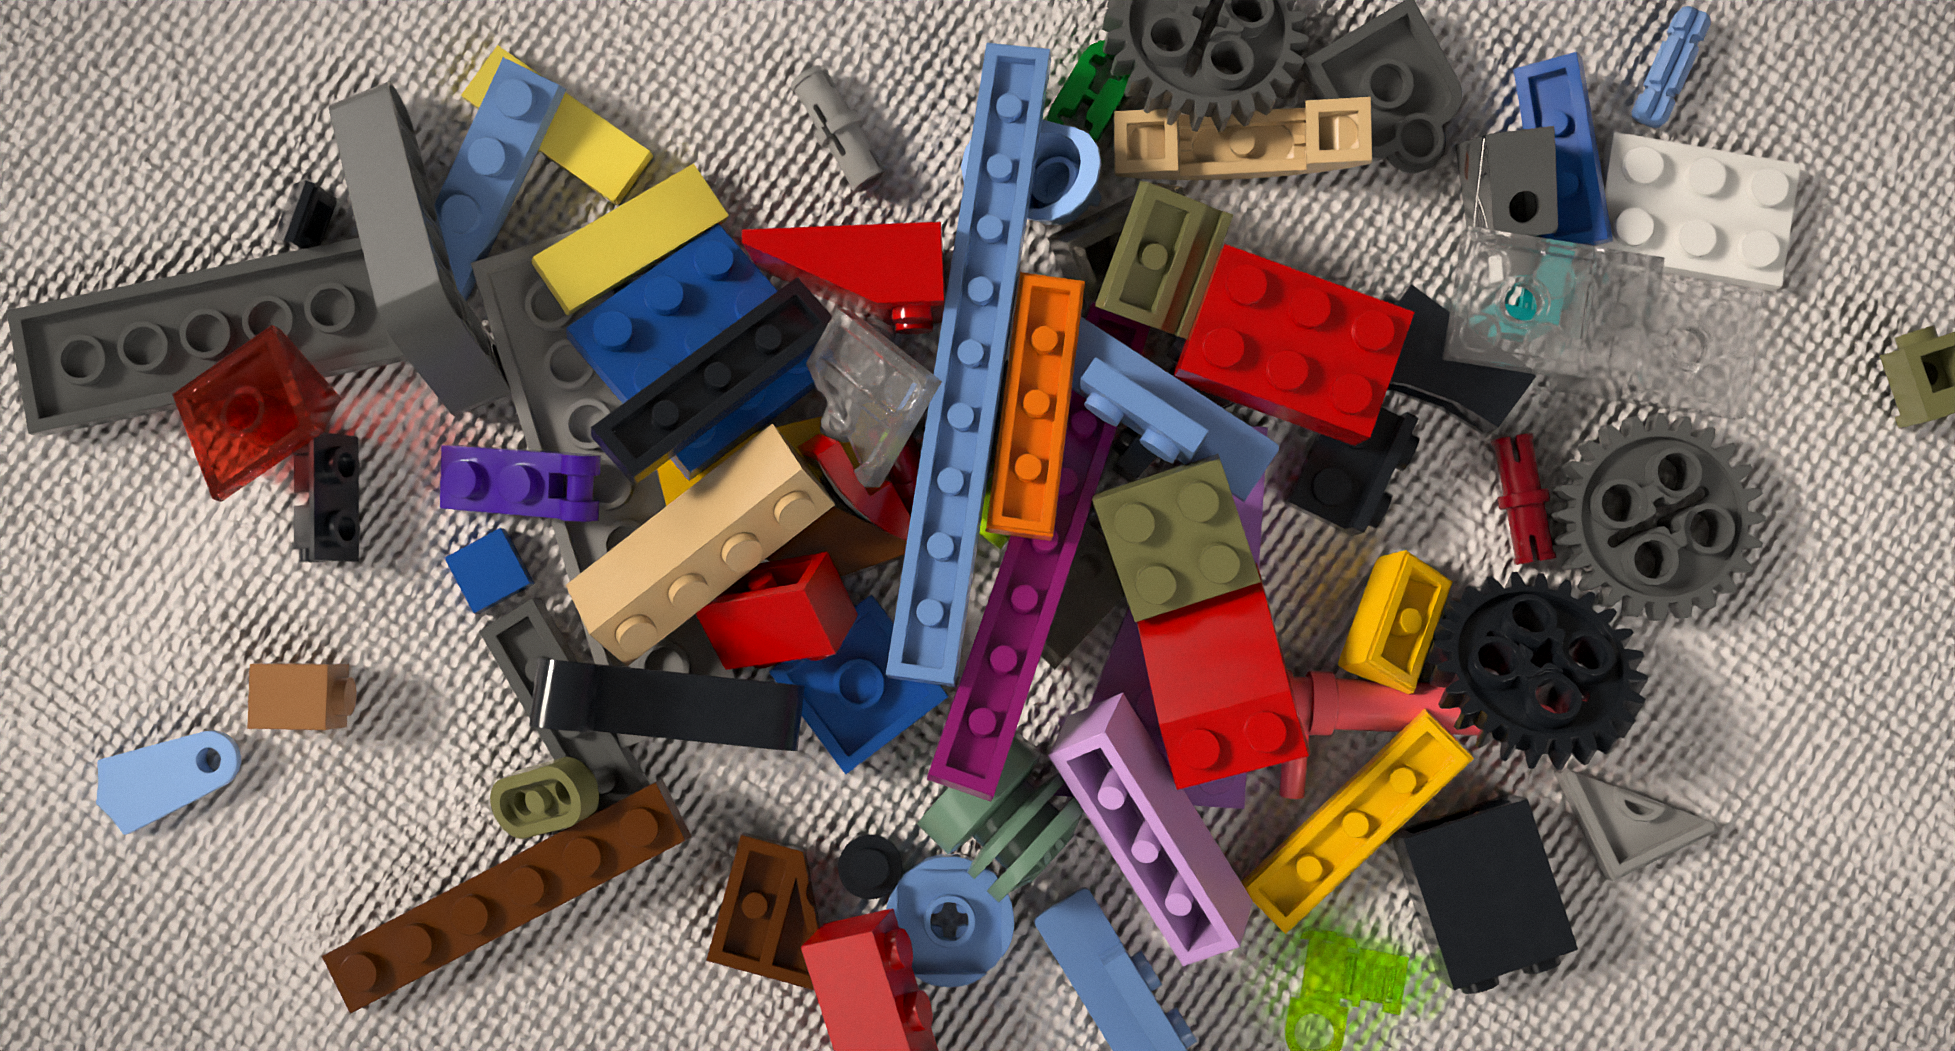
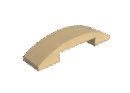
[1114,97,1372,180]

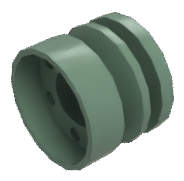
[917,730,1084,902]

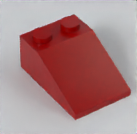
[742,222,945,335]
[1137,563,1310,790]

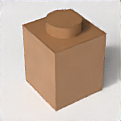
[247,663,357,730]

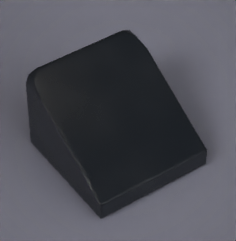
[273,180,337,250]

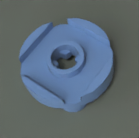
[886,854,1014,987]

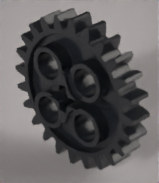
[1427,571,1648,770]

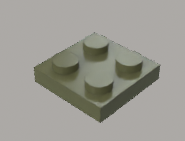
[1092,454,1261,622]

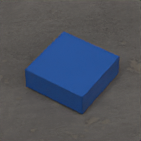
[444,527,535,614]

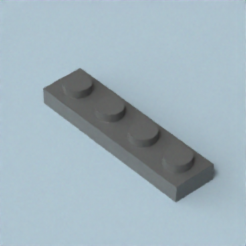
[479,598,650,817]

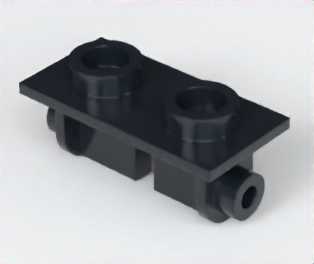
[292,431,360,563]

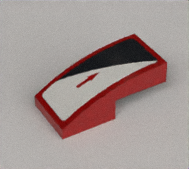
[797,433,911,541]

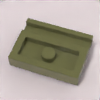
[1095,181,1233,339]

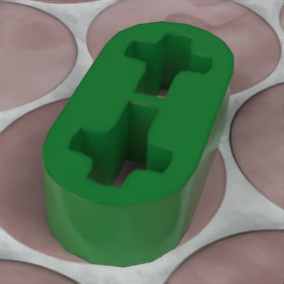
[1047,40,1130,144]

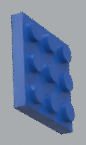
[566,223,840,481]

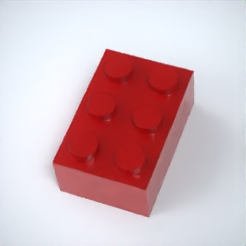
[1173,244,1415,446]

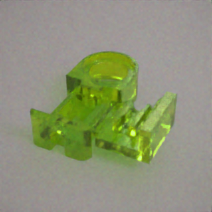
[1284,926,1409,1051]

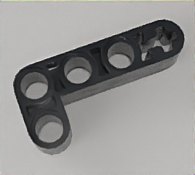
[529,658,805,751]

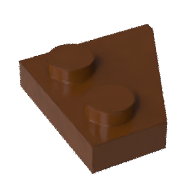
[706,832,821,991]

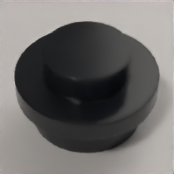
[838,834,902,900]

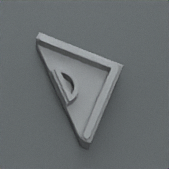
[1554,768,1719,881]

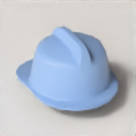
[961,119,1102,225]

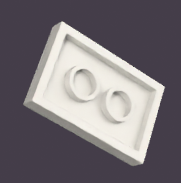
[1587,132,1801,291]

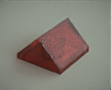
[172,325,342,502]

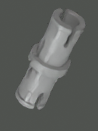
[791,65,888,193]

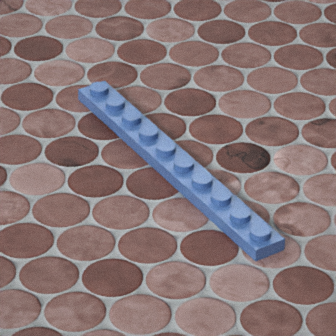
[886,43,1051,687]

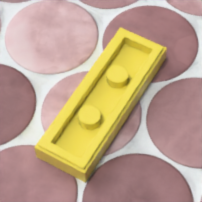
[461,45,654,207]
[531,163,729,316]

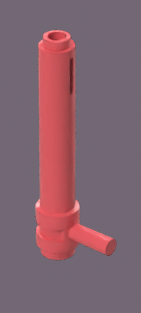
[1279,670,1587,799]

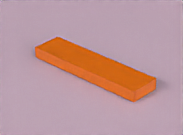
[985,272,1085,541]

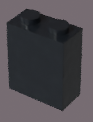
[1391,794,1578,994]

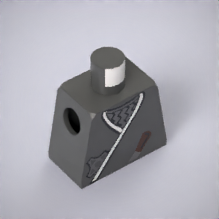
[1455,126,1558,279]

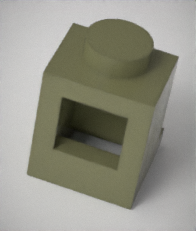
[1880,325,1955,429]

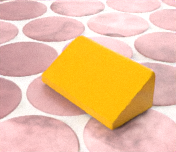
[1338,550,1453,694]

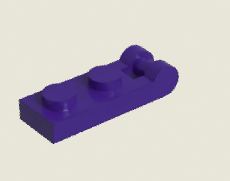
[440,445,601,522]

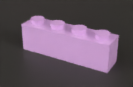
[1048,693,1253,966]

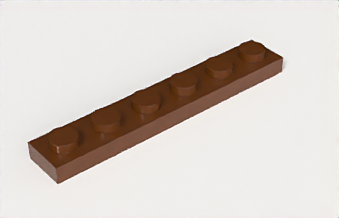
[322,779,692,1014]

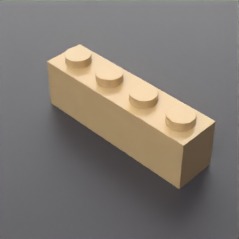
[566,423,835,666]

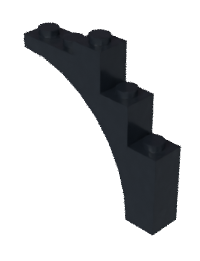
[1111,284,1536,483]

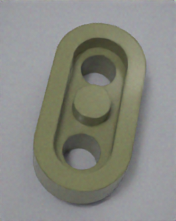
[490,757,599,839]

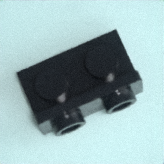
[1284,407,1420,536]

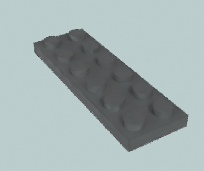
[6,237,408,437]

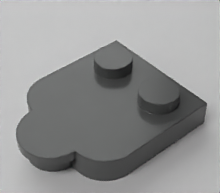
[1301,0,1462,173]

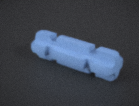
[1631,6,1711,128]

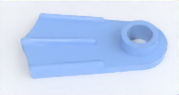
[96,730,241,835]

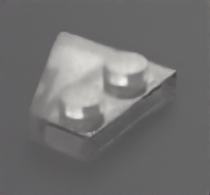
[806,308,942,488]

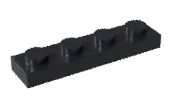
[591,277,840,486]

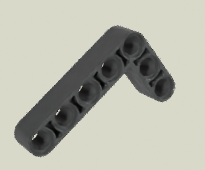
[329,81,511,416]

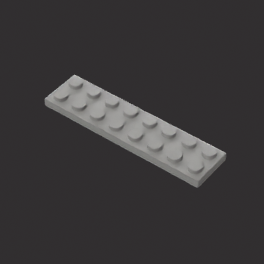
[471,227,738,748]

